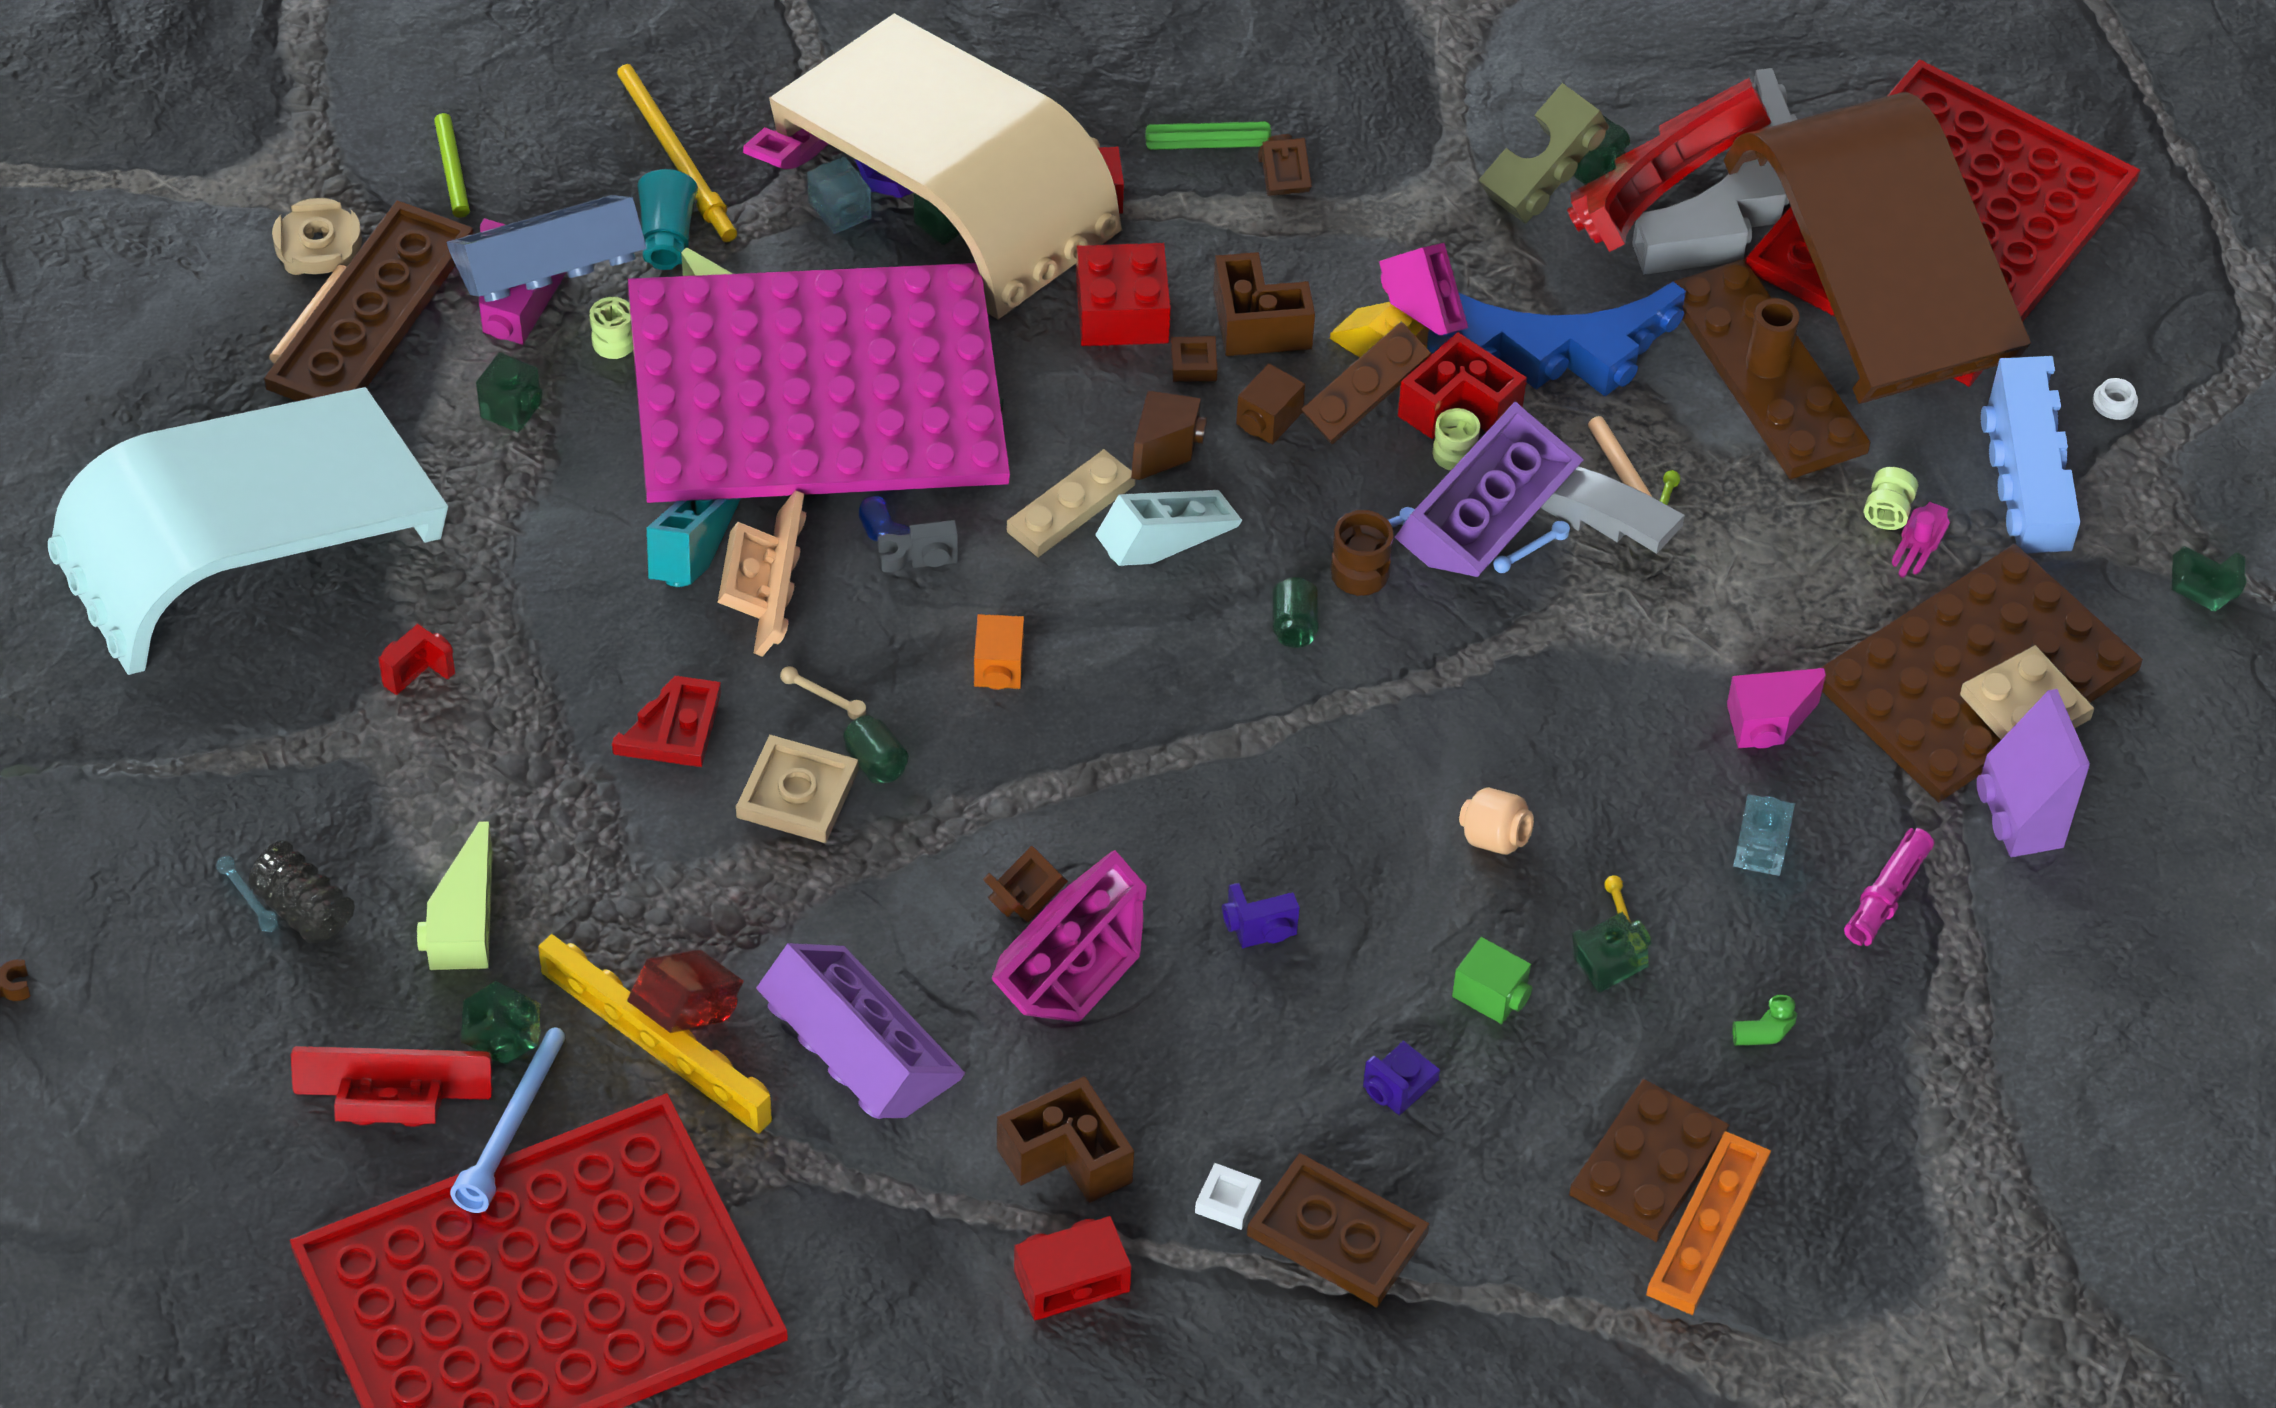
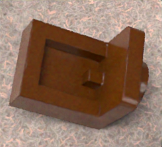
[983,845,1068,922]

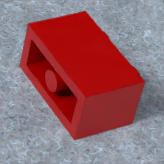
[1014,1216,1131,1321]

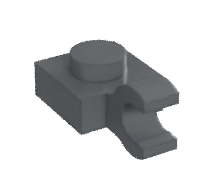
[878,520,958,572]

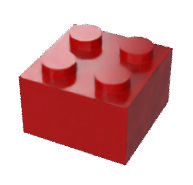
[1076,243,1170,346]

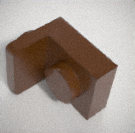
[1258,134,1312,196]

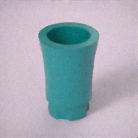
[637,169,698,270]

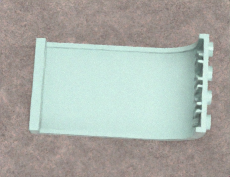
[48,387,448,675]

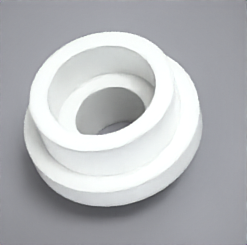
[2093,378,2138,420]

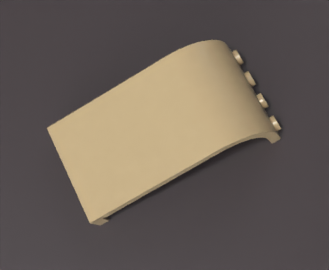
[769,13,1122,319]

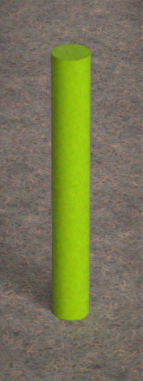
[434,113,470,218]

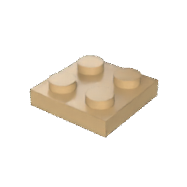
[1960,645,2094,740]
[736,735,859,843]

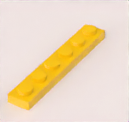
[538,934,772,1134]

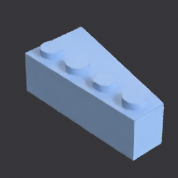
[1981,356,2080,553]

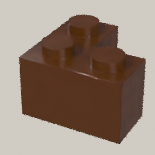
[1213,252,1315,356]
[997,1076,1134,1203]

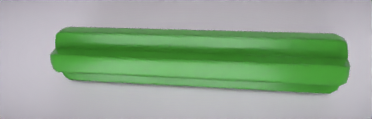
[1145,121,1271,150]

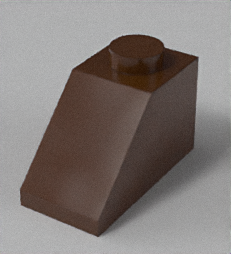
[1131,391,1207,480]

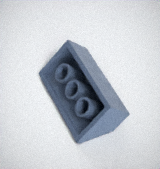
[446,195,647,302]

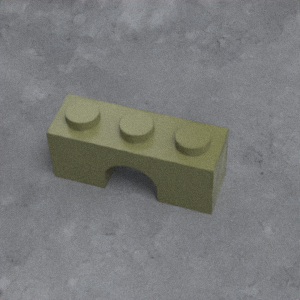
[1478,83,1609,224]

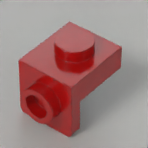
[378,623,455,695]

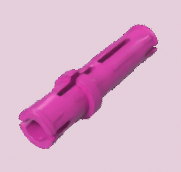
[1844,828,1934,946]

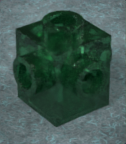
[461,981,541,1064]

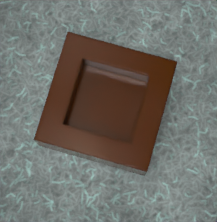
[1171,336,1218,382]

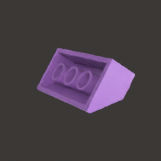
[1394,402,1584,577]
[756,943,965,1119]

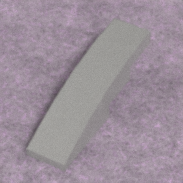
[1541,466,1685,554]

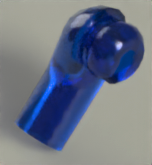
[859,496,910,541]

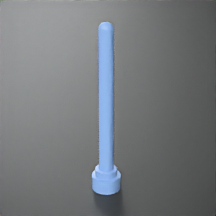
[450,1027,565,1213]

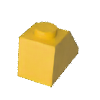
[1330,302,1429,358]

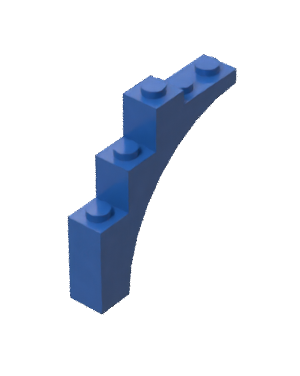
[1427,282,1686,396]

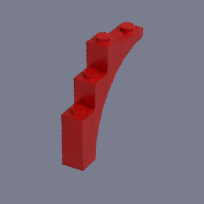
[1567,77,1772,252]

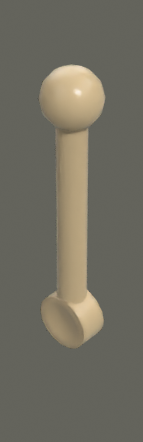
[780,666,866,720]

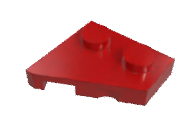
[612,676,721,767]

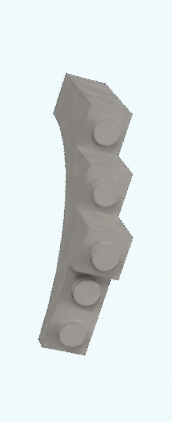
[1632,68,1797,275]

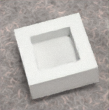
[1195,1163,1261,1230]

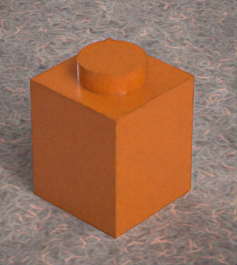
[974,614,1024,690]

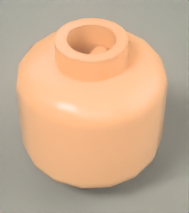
[1459,787,1534,855]

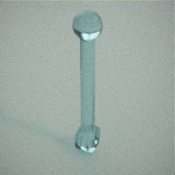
[216,856,278,932]

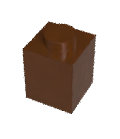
[1236,363,1305,445]

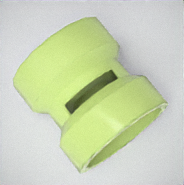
[589,297,633,359]
[1432,408,1480,470]
[1864,467,1918,530]

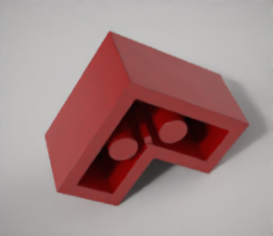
[1398,332,1527,439]

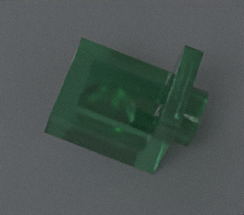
[2171,546,2246,612]

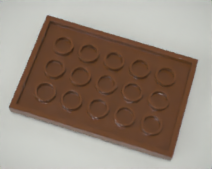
[1820,544,2143,803]

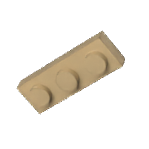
[1007,449,1135,557]

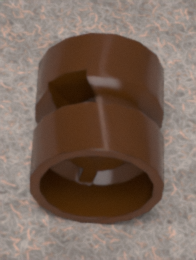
[1331,510,1394,596]

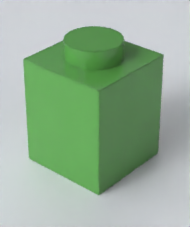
[1452,937,1532,1024]

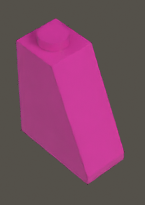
[479,218,567,345]

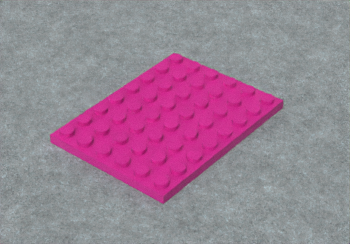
[628,263,1010,503]

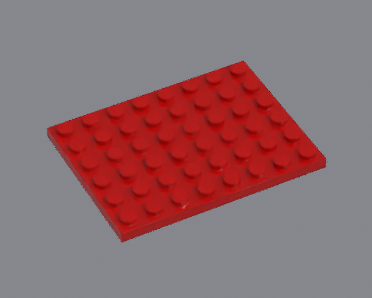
[1745,59,2140,387]
[290,1093,788,1408]

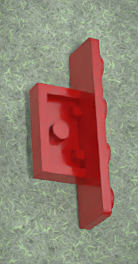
[291,1046,493,1127]

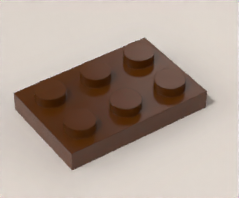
[1569,1079,1730,1242]
[1247,1153,1430,1307]

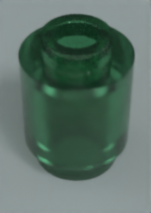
[1272,577,1319,648]
[843,715,909,784]

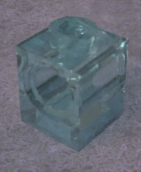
[807,156,871,234]
[1733,794,1795,876]

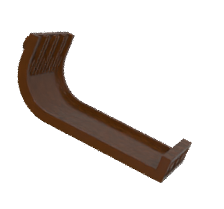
[1723,92,2031,404]

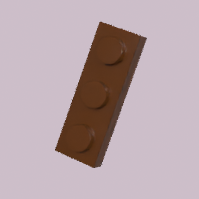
[1302,321,1431,445]

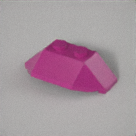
[991,850,1147,1022]

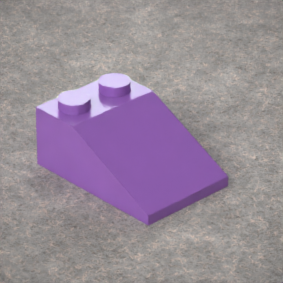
[1977,689,2090,857]

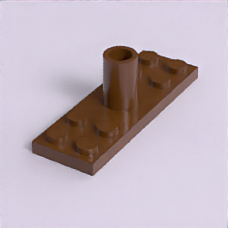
[1668,259,1871,480]

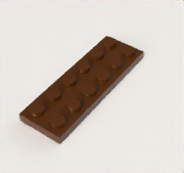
[264,200,474,401]

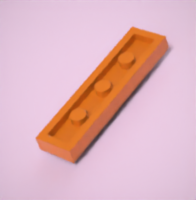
[1646,1131,1771,1316]

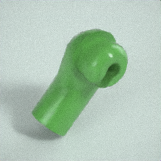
[1732,995,1797,1046]

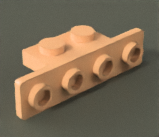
[717,490,806,657]

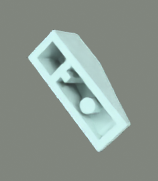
[1095,490,1242,566]

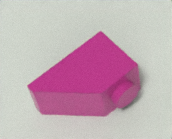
[1379,243,1468,335]
[1727,668,1826,748]

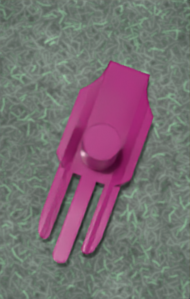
[1892,502,1950,577]

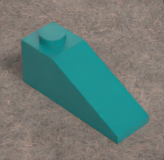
[647,498,741,587]

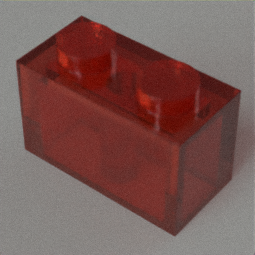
[627,949,744,1033]

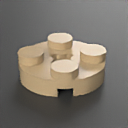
[272,198,362,275]

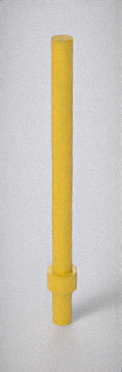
[617,64,737,242]

